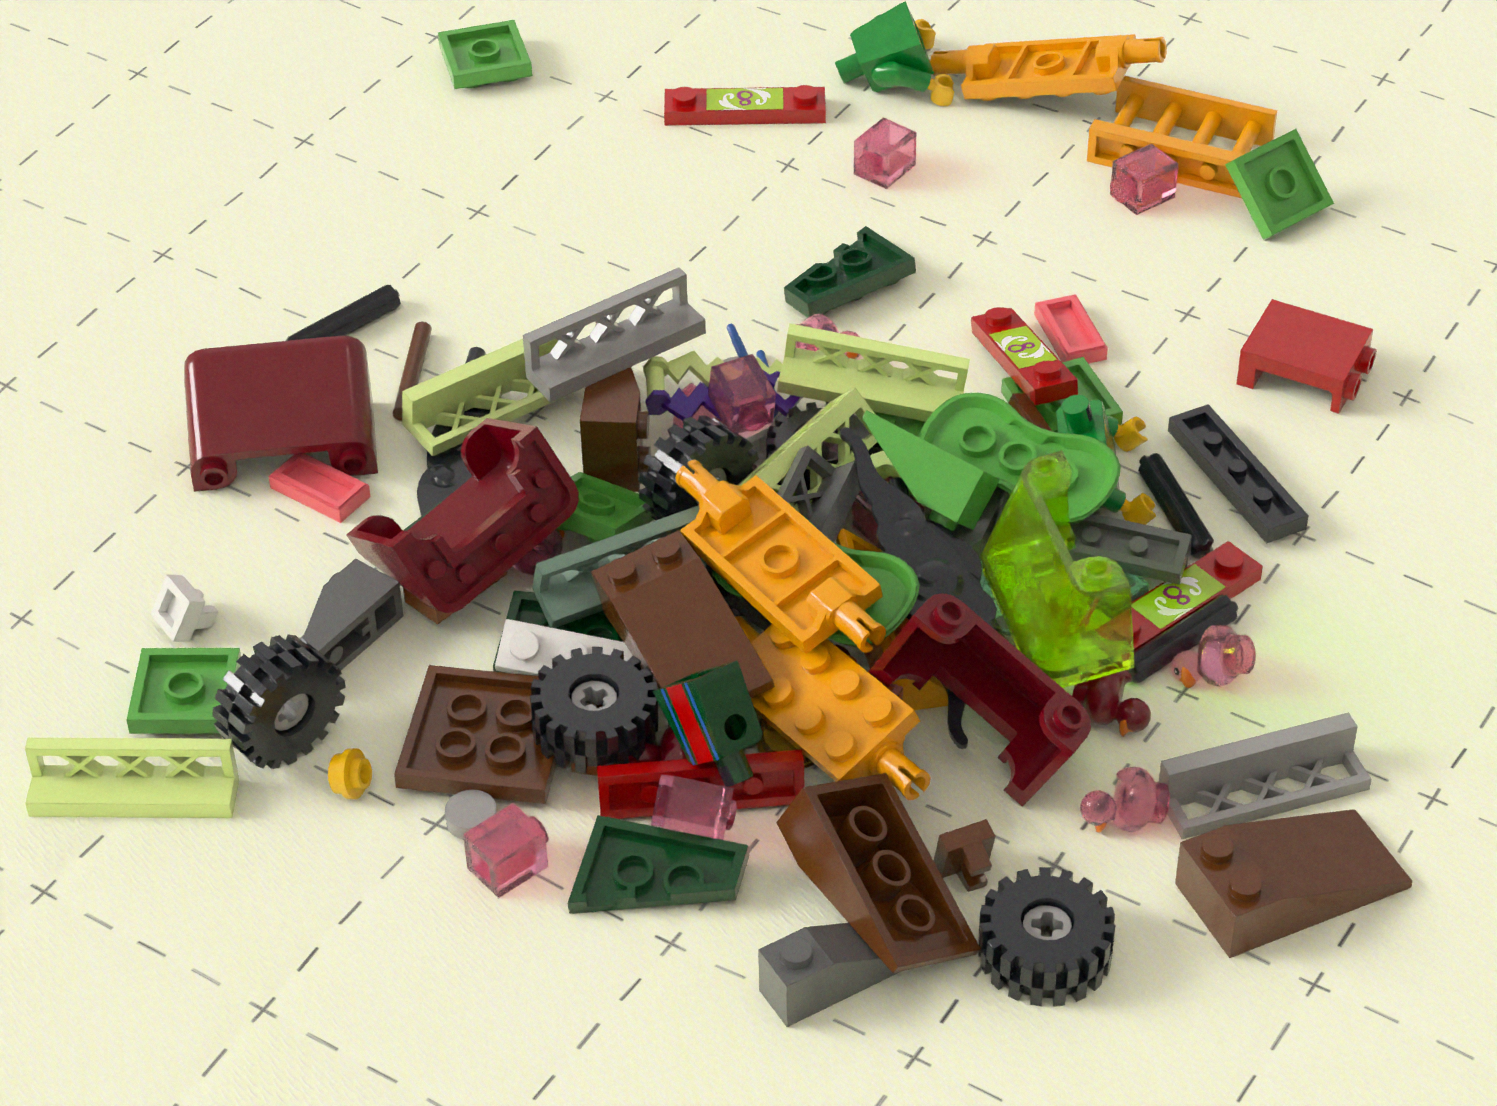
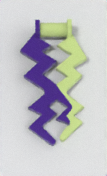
[643,350,803,421]

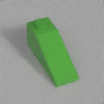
[862,410,1000,531]

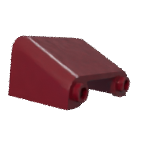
[184,336,378,492]
[346,418,579,613]
[868,593,1091,807]

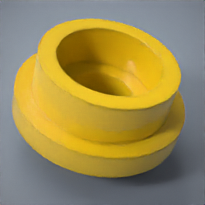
[328,748,372,799]

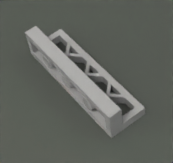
[523,267,706,403]
[1157,712,1372,839]

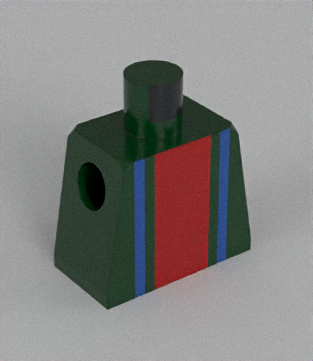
[653,660,763,787]

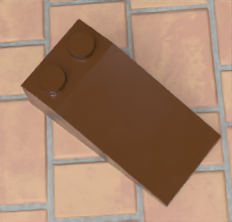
[580,322,651,492]
[591,530,775,698]
[776,773,981,973]
[1175,809,1413,958]

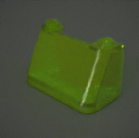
[981,450,1134,688]

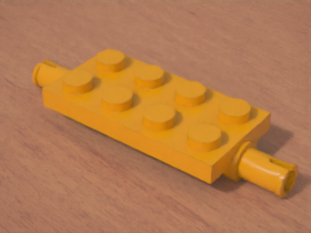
[930,34,1167,101]
[675,460,886,654]
[735,616,931,800]

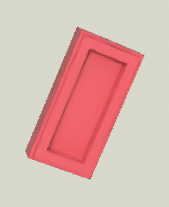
[1034,294,1108,364]
[268,453,371,523]

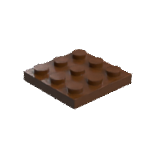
[394,665,556,804]

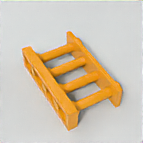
[1087,76,1278,198]

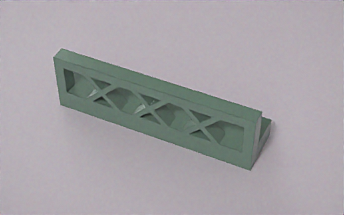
[532,505,712,628]

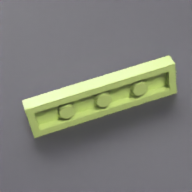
[777,323,970,422]
[402,339,581,456]
[738,388,877,512]
[25,737,239,818]

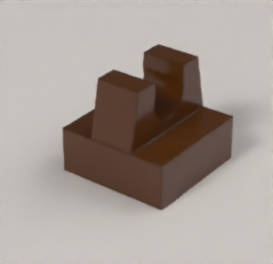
[933,819,996,892]

